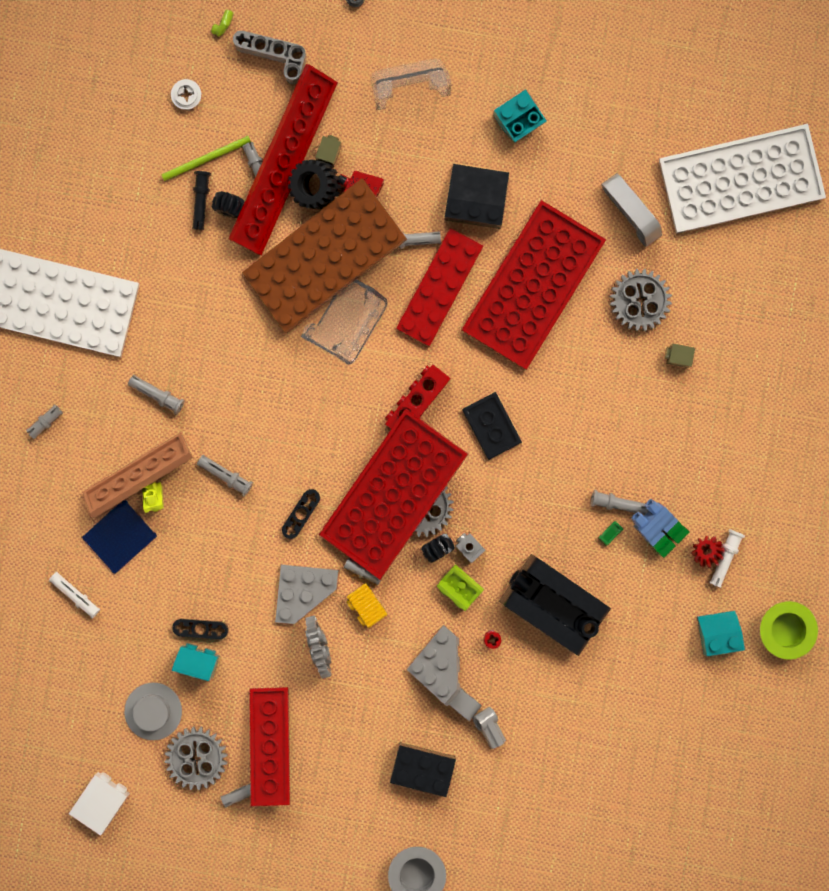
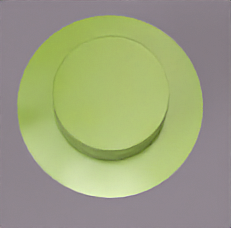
[760,601,818,659]

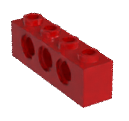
[385,364,451,429]

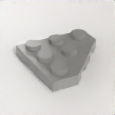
[275,564,339,624]
[407,625,460,706]

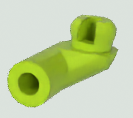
[211,10,234,36]

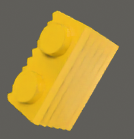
[346,583,388,628]

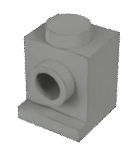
[456,533,486,563]

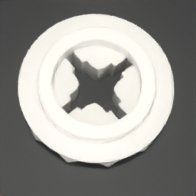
[171,79,202,110]

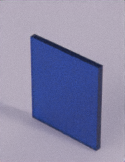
[82,500,157,574]

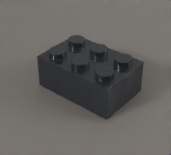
[390,742,456,797]

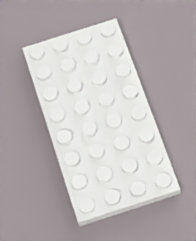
[659,124,826,234]
[0,249,140,357]

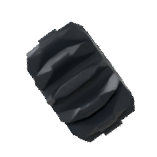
[212,191,244,218]
[421,534,455,563]

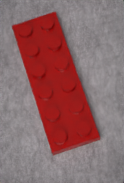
[396,228,484,347]
[250,687,291,807]

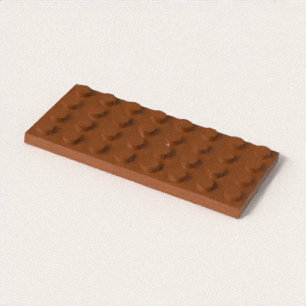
[242,178,407,333]

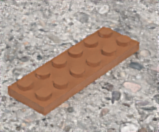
[82,433,193,518]

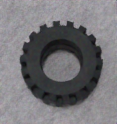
[288,160,341,209]

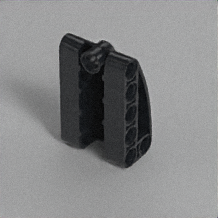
[499,554,611,656]

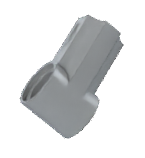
[472,707,506,749]

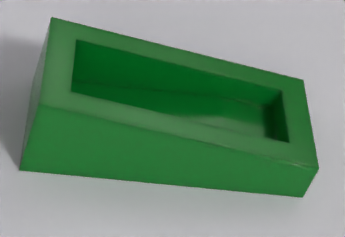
[598,521,623,546]

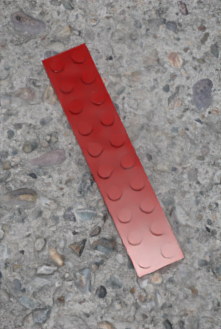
[228,64,338,256]

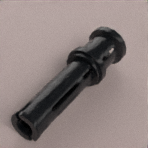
[192,171,211,230]

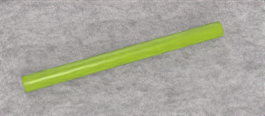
[161,136,251,181]

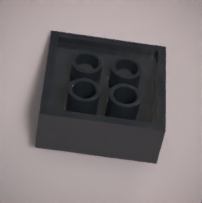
[444,164,509,229]

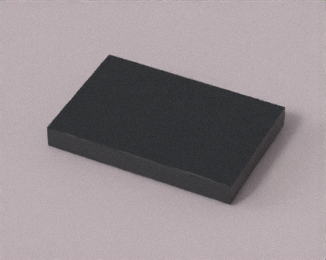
[462,392,522,460]

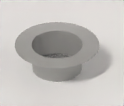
[124,683,182,740]
[388,847,446,891]

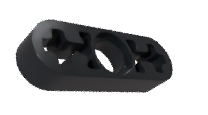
[282,489,321,539]
[172,618,229,639]

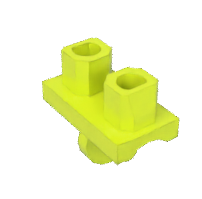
[142,481,164,513]

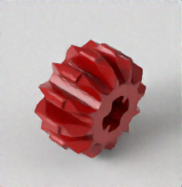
[691,535,725,569]

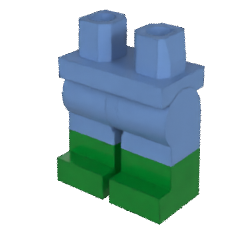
[631,499,690,558]

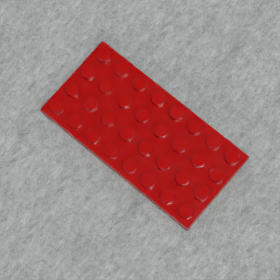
[461,200,606,370]
[319,409,469,580]

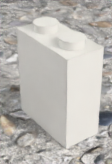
[69,772,130,835]

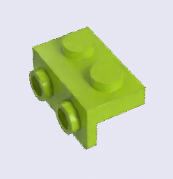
[437,564,484,611]

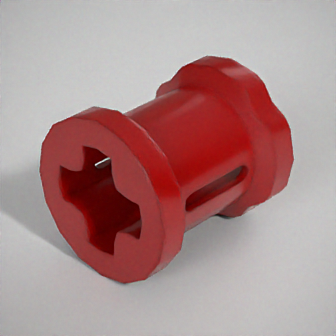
[484,630,502,649]

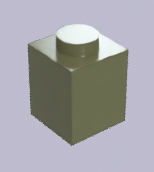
[315,135,342,167]
[665,344,695,368]

